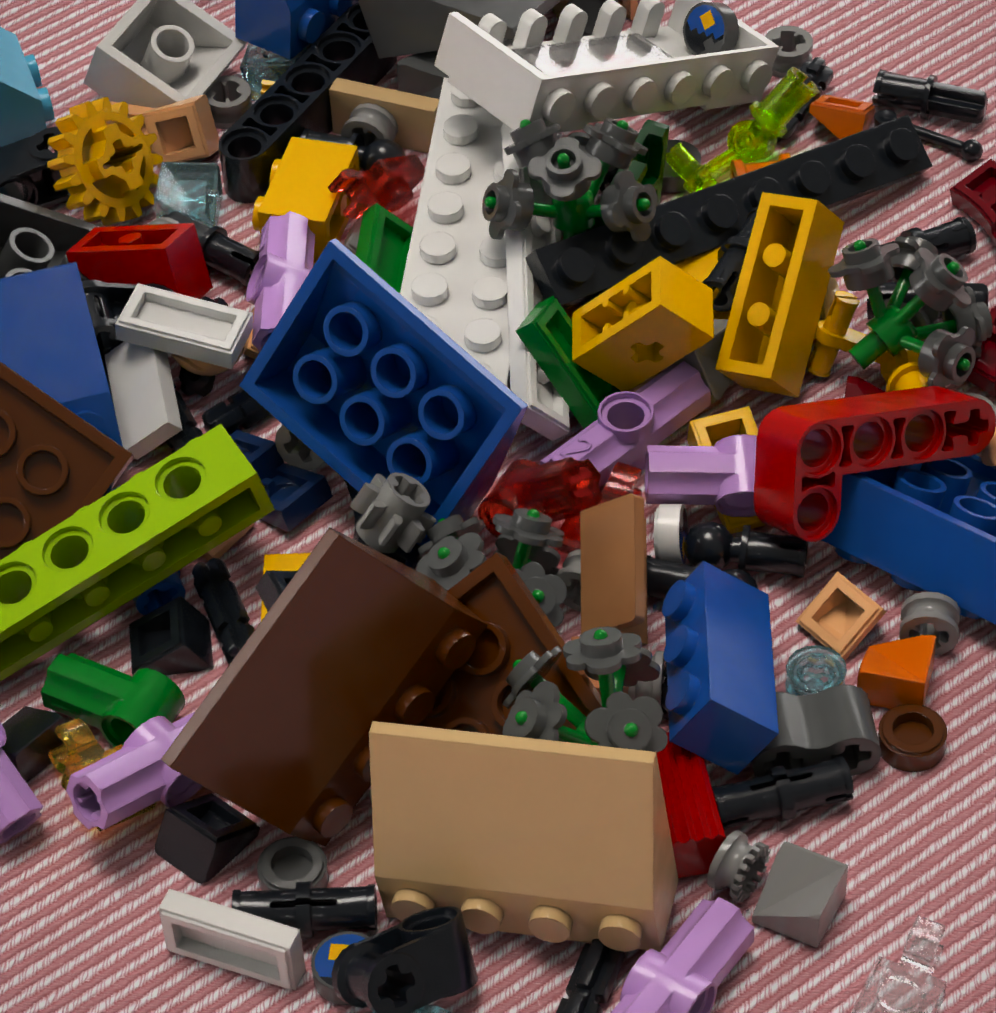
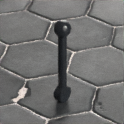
[874,109,983,162]

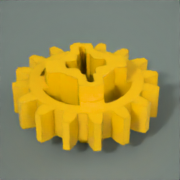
[47,97,163,226]

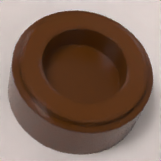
[878,704,947,772]

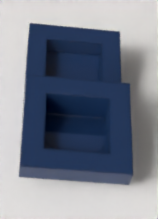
[230,430,333,532]

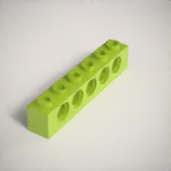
[0,424,275,682]

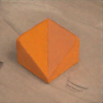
[857,635,937,709]

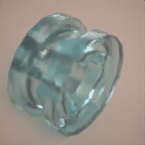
[785,645,847,696]

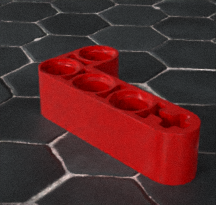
[754,386,996,542]

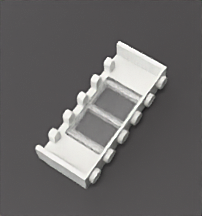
[434,0,779,133]

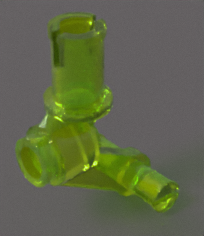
[665,67,819,194]

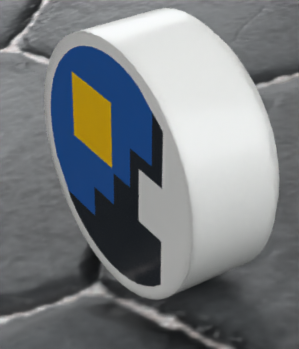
[654,504,688,565]

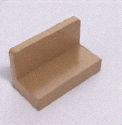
[580,493,648,646]

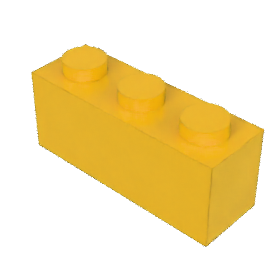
[715,192,845,398]

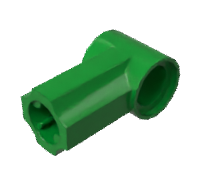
[41,653,185,750]

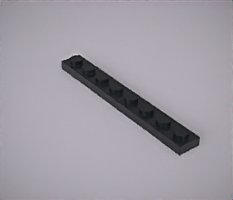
[525,115,933,309]

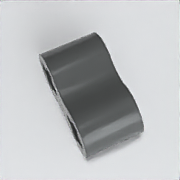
[751,685,882,777]

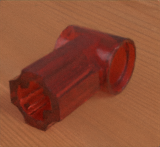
[477,457,602,538]

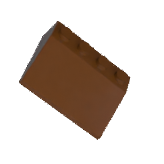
[161,527,488,847]

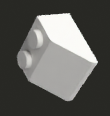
[83,0,247,108]

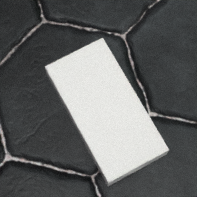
[115,283,253,369]
[104,341,183,460]
[158,889,306,990]

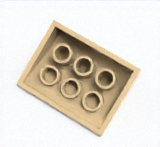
[369,721,679,952]

